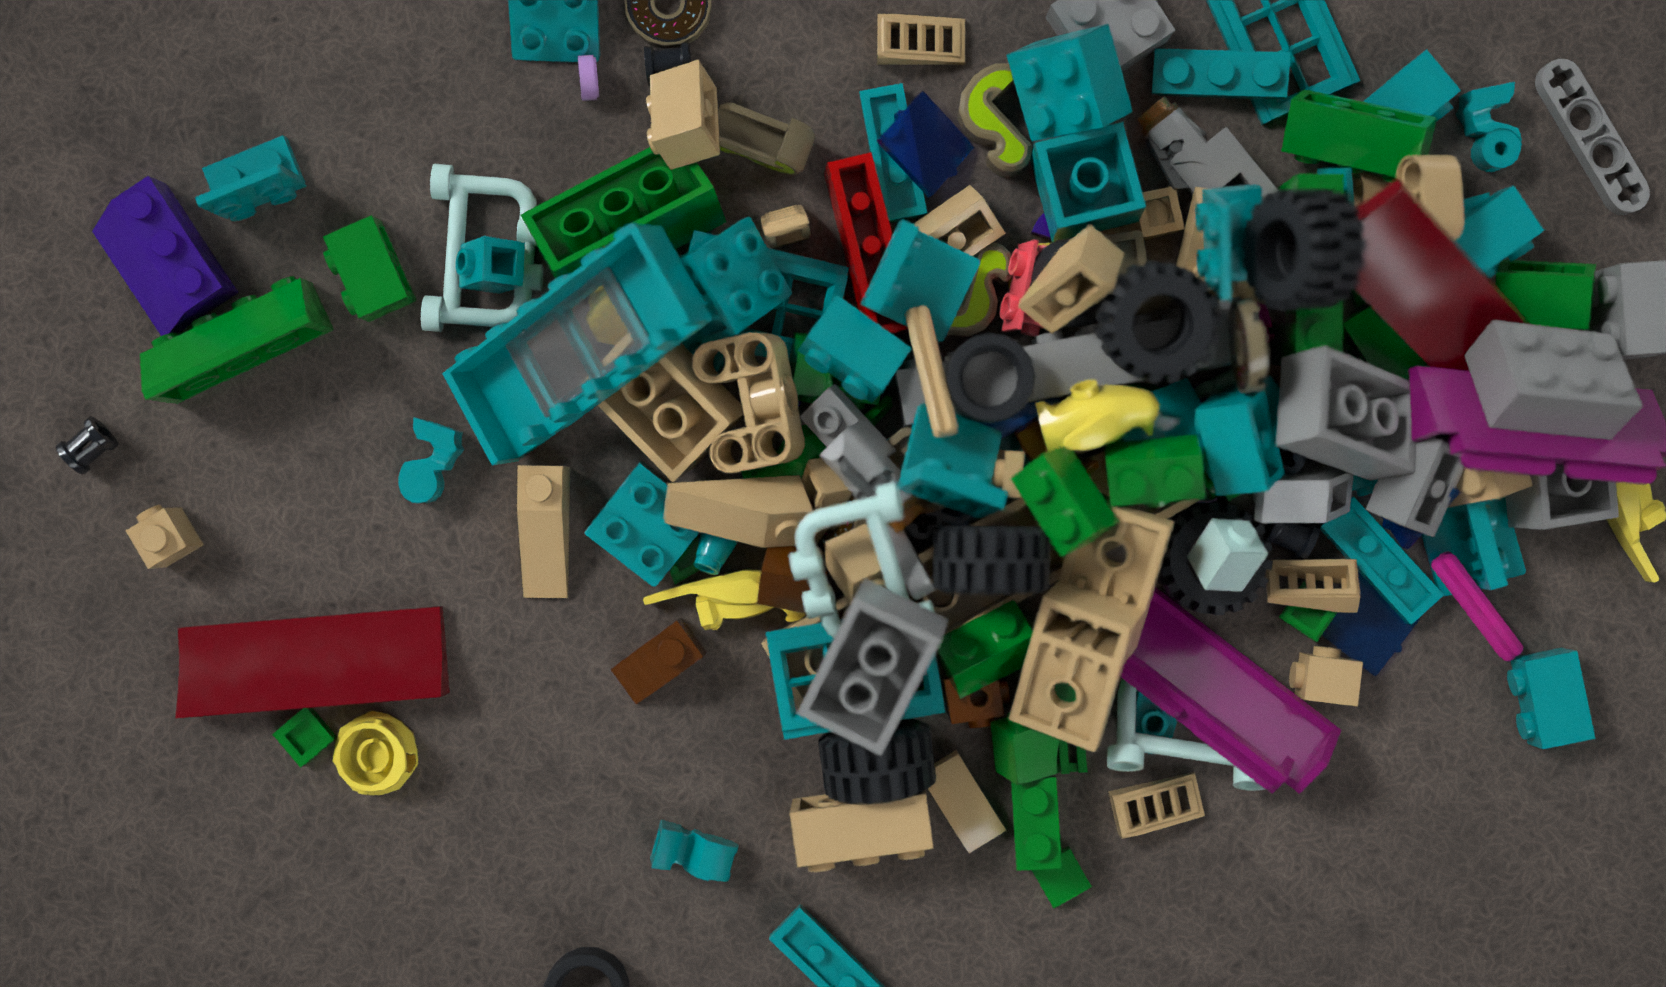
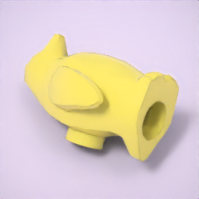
[1035,380,1159,451]

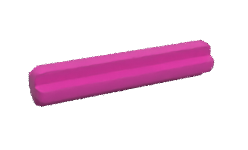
[1431,551,1523,661]

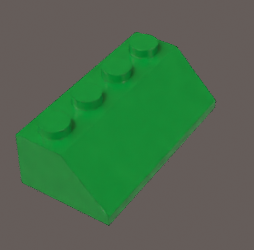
[521,147,726,279]
[140,276,334,404]

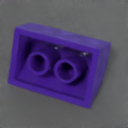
[92,176,238,336]

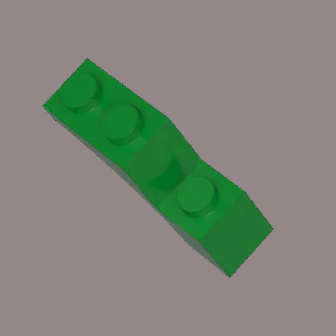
[991,682,1077,785]

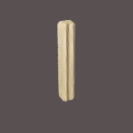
[905,306,958,438]

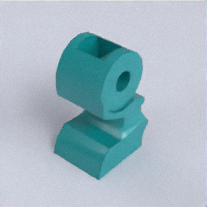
[1456,82,1522,172]
[398,417,464,503]
[650,819,739,882]

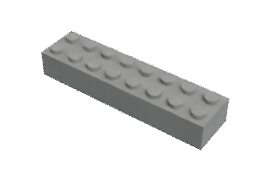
[894,297,1260,428]

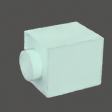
[1187,518,1268,591]

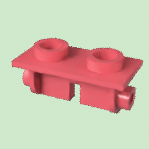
[1000,240,1047,337]

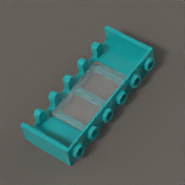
[442,223,712,465]

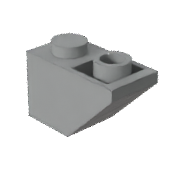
[1253,458,1353,523]

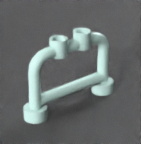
[421,164,544,332]
[790,482,935,638]
[1107,679,1265,791]

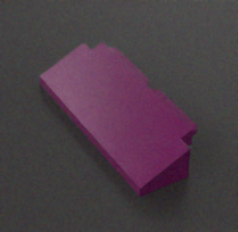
[1409,366,1666,485]
[1120,587,1342,794]

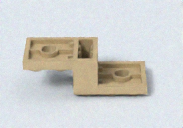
[1009,499,1174,752]

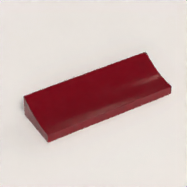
[1355,178,1531,371]
[175,606,450,719]

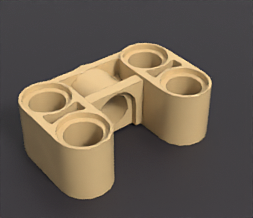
[1352,155,1464,240]
[692,333,805,473]

